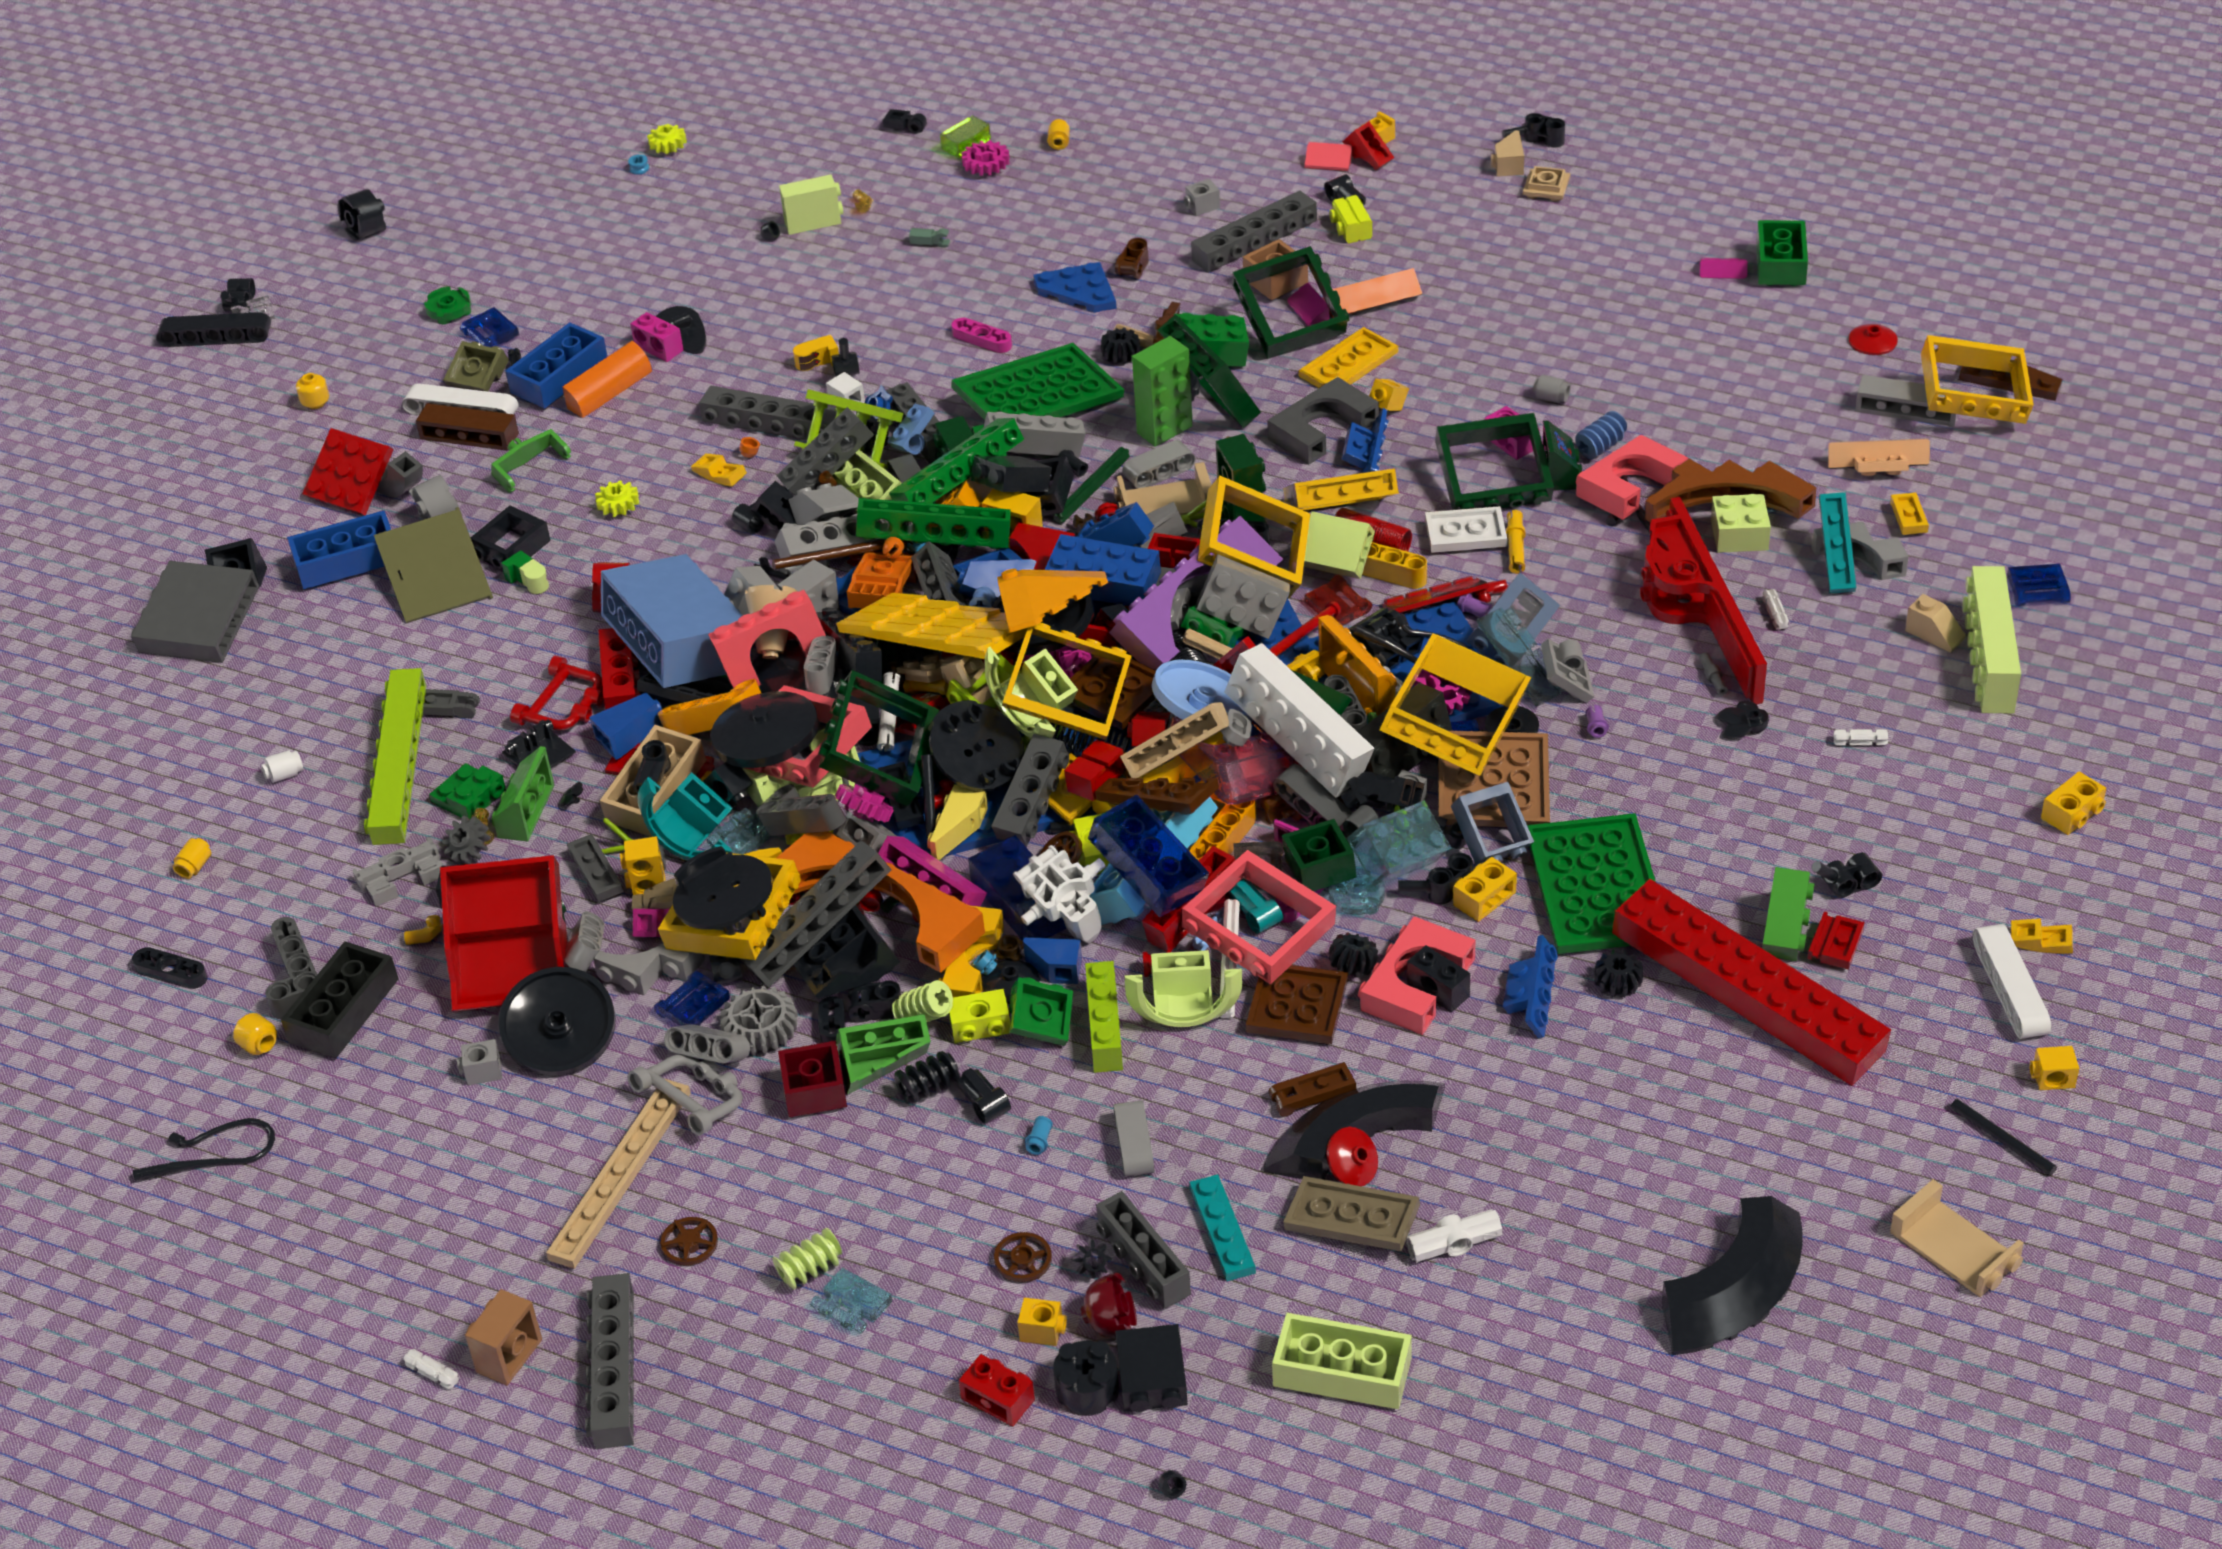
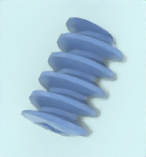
[1575,411,1627,460]

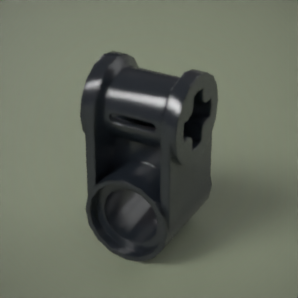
[848,980,901,1022]

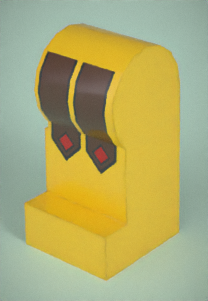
[793,334,839,371]

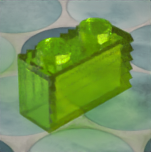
[940,115,991,159]

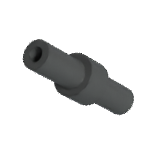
[1699,653,1728,695]

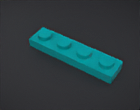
[1819,492,1857,594]
[1189,1174,1256,1282]

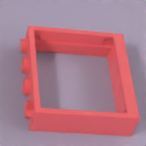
[745,685,872,788]
[1182,850,1336,985]

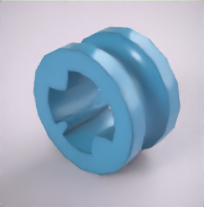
[628,154,649,175]

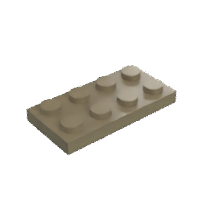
[1283,1176,1420,1251]

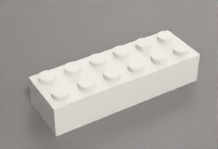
[1224,643,1375,798]

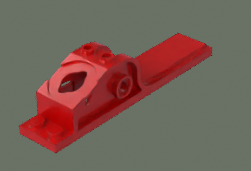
[1640,497,1767,704]

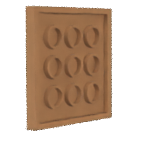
[1438,731,1550,827]

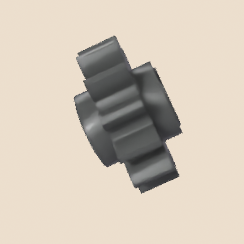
[442,816,491,864]

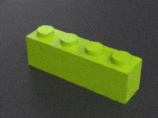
[1085,961,1123,1073]

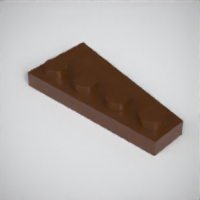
[1959,359,2063,401]
[1095,778,1219,815]

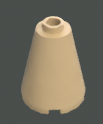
[745,585,797,659]

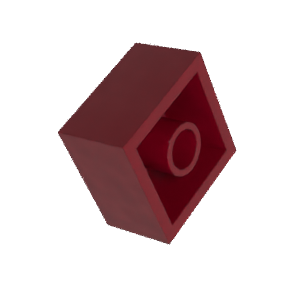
[778,1041,847,1117]

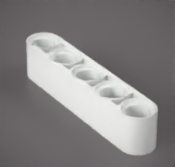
[402,384,518,415]
[1973,924,2051,1039]

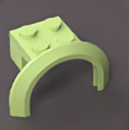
[985,647,1078,738]
[1125,950,1242,1027]

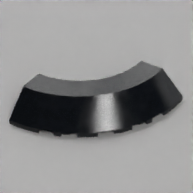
[752,640,880,724]
[1264,1080,1445,1180]
[1662,1196,1803,1355]

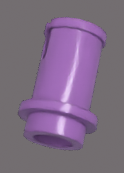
[1457,593,1492,619]
[1585,705,1609,738]

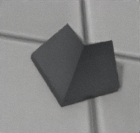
[205,538,267,587]

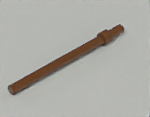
[772,539,913,570]

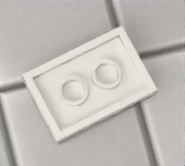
[1425,506,1507,553]

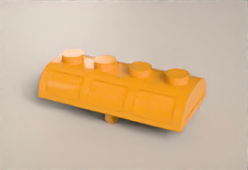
[1318,615,1397,716]

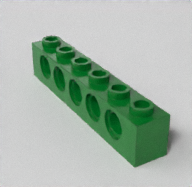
[888,418,1024,503]
[856,498,1011,549]

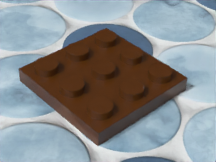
[1070,646,1156,730]
[1246,965,1348,1044]

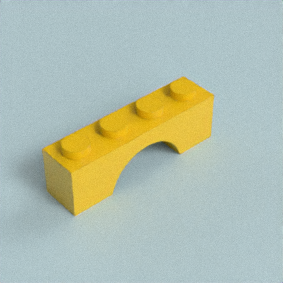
[939,905,1004,998]

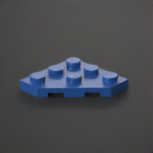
[1033,262,1117,313]

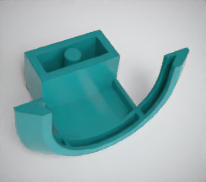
[637,772,733,860]

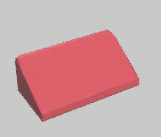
[1305,142,1352,171]

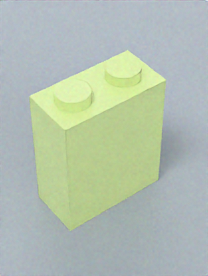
[779,175,844,235]
[1304,512,1375,579]

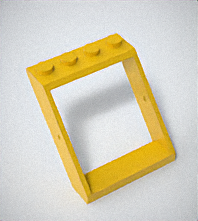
[1002,623,1131,740]
[1380,633,1532,776]

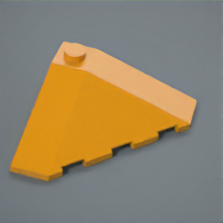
[997,569,1108,633]

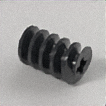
[894,1051,961,1104]

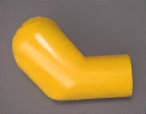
[404,915,443,945]

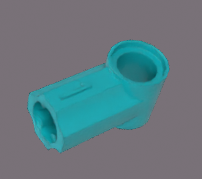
[1230,880,1283,934]

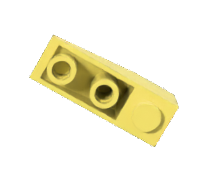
[927,784,988,860]

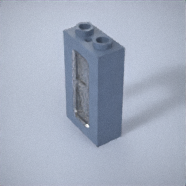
[1466,573,1560,668]

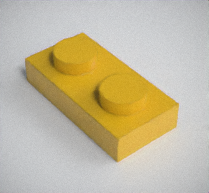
[1890,492,1929,535]

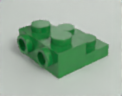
[1181,605,1249,648]
[429,763,506,819]
[1009,977,1073,1046]

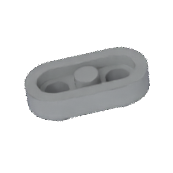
[1221,709,1252,747]

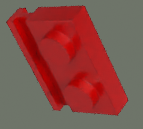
[1808,912,1865,970]

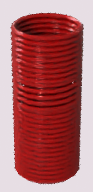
[1335,507,1412,552]

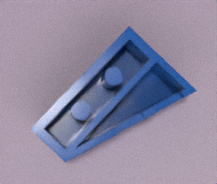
[1077,502,1154,546]

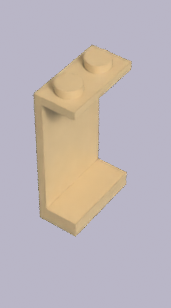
[1113,462,1212,515]
[1890,1179,2024,1297]

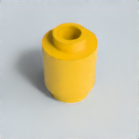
[1047,119,1070,150]
[172,838,212,879]

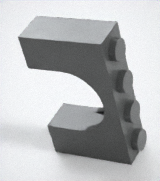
[1267,377,1379,465]

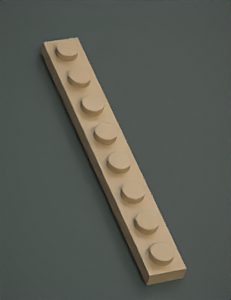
[546,1078,691,1269]

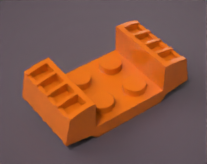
[847,551,918,609]

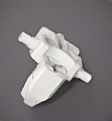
[1013,845,1106,944]

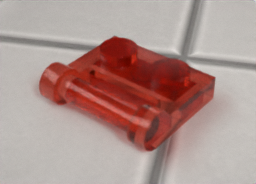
[1305,574,1372,626]

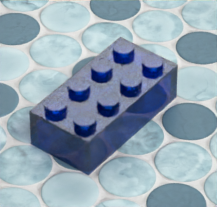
[1088,795,1209,917]
[968,835,1067,940]

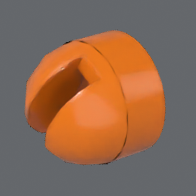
[739,437,760,458]
[882,537,904,559]

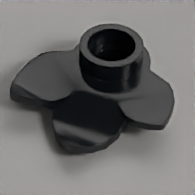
[1716,701,1769,738]

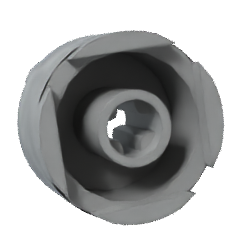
[409,475,463,520]

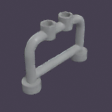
[627,1054,743,1136]

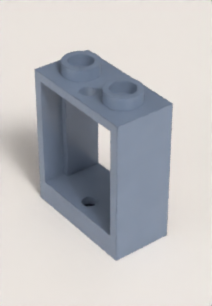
[1451,782,1534,866]

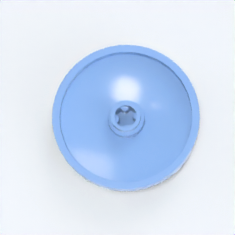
[1152,660,1253,723]

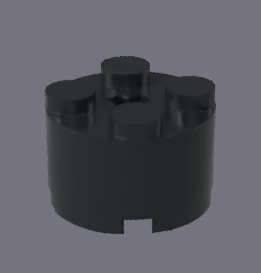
[337,189,386,240]
[1053,1341,1119,1416]

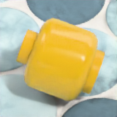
[296,373,330,409]
[233,1013,277,1055]

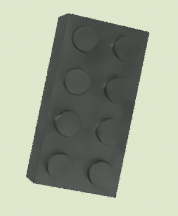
[1358,683,1453,779]
[281,941,399,1058]

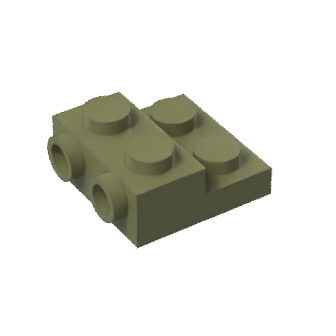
[443,341,509,392]

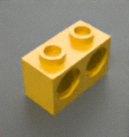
[2041,771,2106,835]
[620,836,666,895]
[1453,856,1517,922]

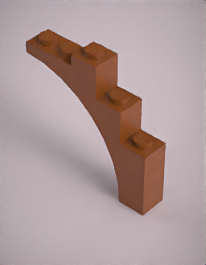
[1645,458,1817,523]

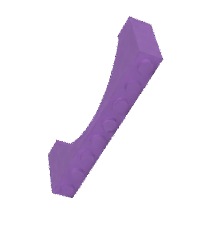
[1109,516,1283,671]

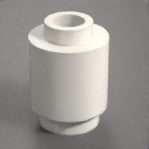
[261,750,303,783]

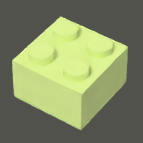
[1711,494,1771,553]

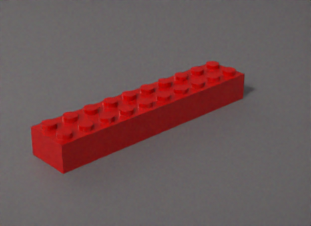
[1612,879,1892,1086]

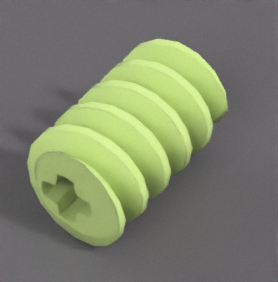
[892,980,953,1022]
[772,1228,842,1290]

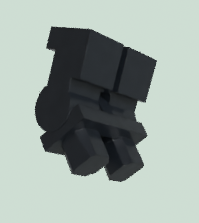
[1349,608,1424,670]
[1340,771,1425,810]

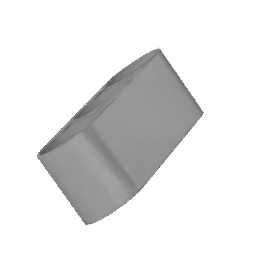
[1122,440,1196,488]
[804,636,837,695]
[564,911,605,972]
[664,1024,750,1063]
[1113,1100,1154,1177]

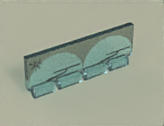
[1476,607,1562,707]

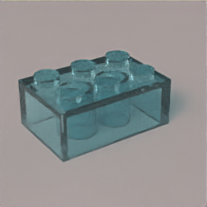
[1347,800,1452,887]

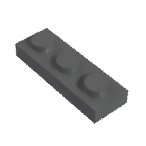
[567,834,624,902]

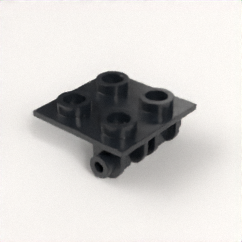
[502,719,576,768]

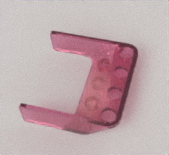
[1170,717,1307,805]

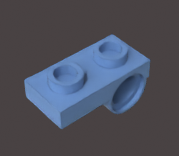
[888,404,935,455]

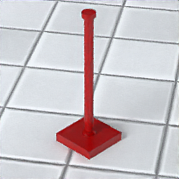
[1213,601,1341,674]

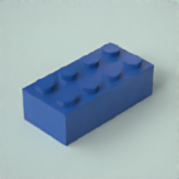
[505,322,608,409]
[287,510,391,589]
[1045,534,1161,606]

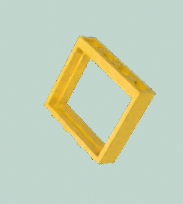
[1921,335,2034,424]
[1283,468,1399,511]
[1197,476,1310,598]
[658,850,801,960]

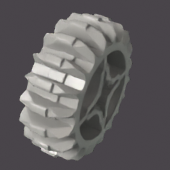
[720,985,798,1056]

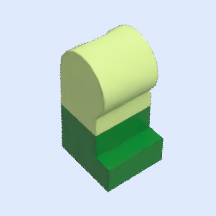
[502,550,549,594]

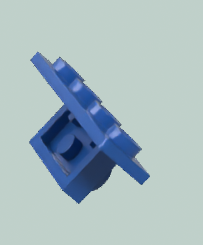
[1341,408,1389,473]
[1503,935,1558,1038]

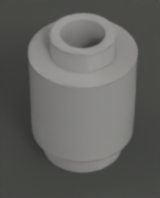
[1533,374,1571,403]

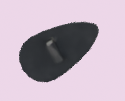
[656,306,707,354]

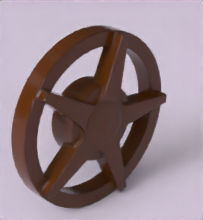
[660,1217,718,1266]
[994,1232,1052,1282]

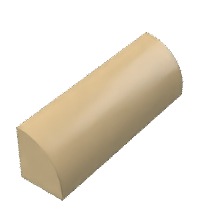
[1120,702,1229,778]

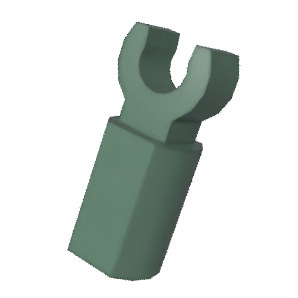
[909,228,950,248]

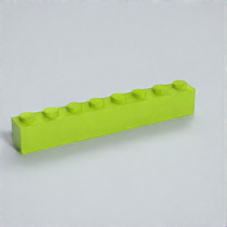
[364,668,427,845]

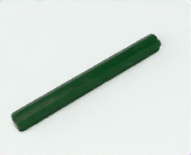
[1052,447,1130,524]

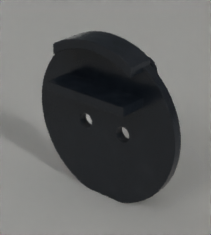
[928,700,1025,792]
[673,846,773,935]

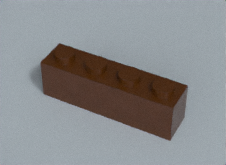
[416,403,519,451]

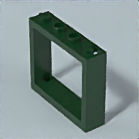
[1232,246,1349,359]
[1157,314,1262,428]
[1435,413,1554,510]
[818,670,939,806]

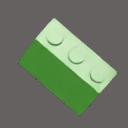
[492,746,555,842]

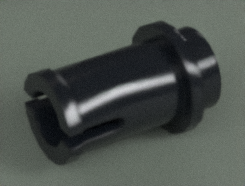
[1058,450,1088,477]

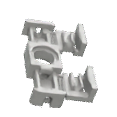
[353,837,444,906]

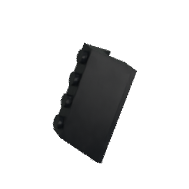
[793,904,900,999]

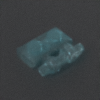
[707,808,771,854]
[810,1268,892,1333]

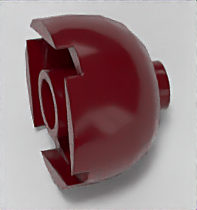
[1081,1273,1137,1338]

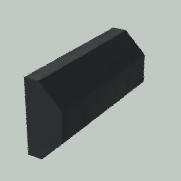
[637,672,733,705]

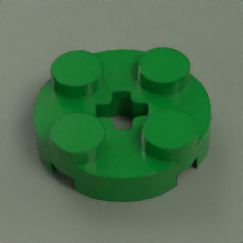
[424,286,472,325]

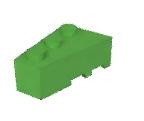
[1762,867,1815,961]
[836,1014,931,1095]

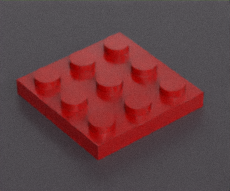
[302,428,394,516]

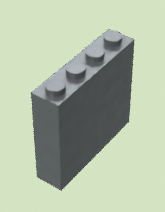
[131,560,260,663]

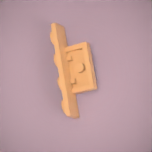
[1828,439,1930,476]

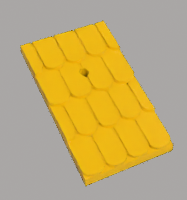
[836,593,1028,659]

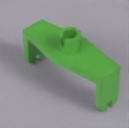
[491,429,571,493]

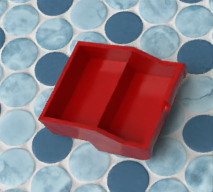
[440,855,569,1012]

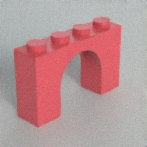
[1576,435,1688,520]
[708,589,826,688]
[1358,916,1476,1035]

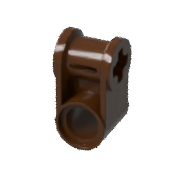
[1115,237,1149,279]

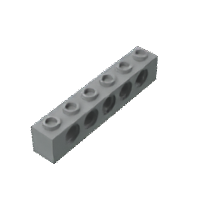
[774,514,913,558]

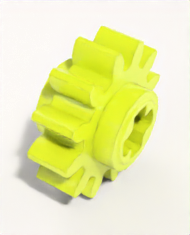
[647,124,687,154]
[595,480,640,517]

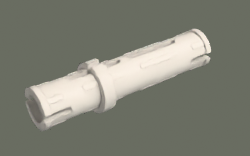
[877,672,900,751]

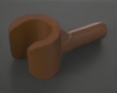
[819,470,837,487]

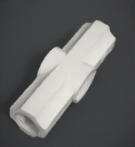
[1406,1209,1502,1262]

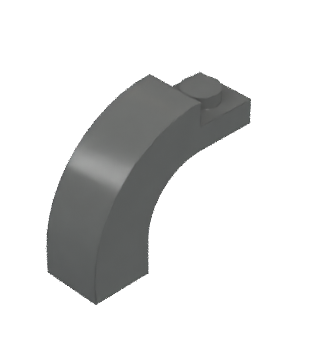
[376,451,423,498]

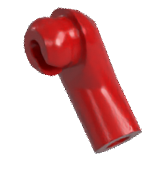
[1475,580,1507,604]

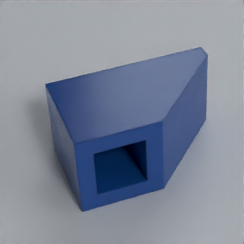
[1023,937,1082,984]

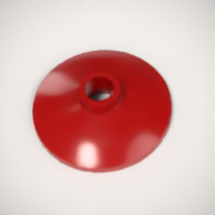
[1849,324,1898,355]
[1327,1127,1378,1186]

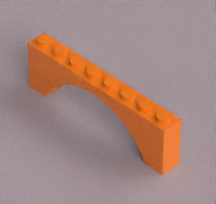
[776,831,985,973]

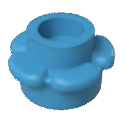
[971,950,997,976]

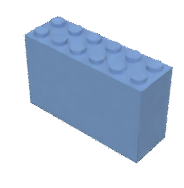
[601,554,753,688]

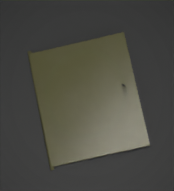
[374,507,493,624]

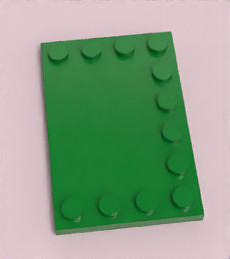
[951,343,1124,420]
[1527,813,1656,954]

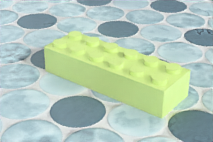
[1962,566,2021,714]

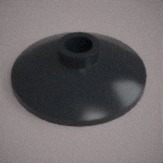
[1485,706,1539,733]
[983,959,1040,1004]

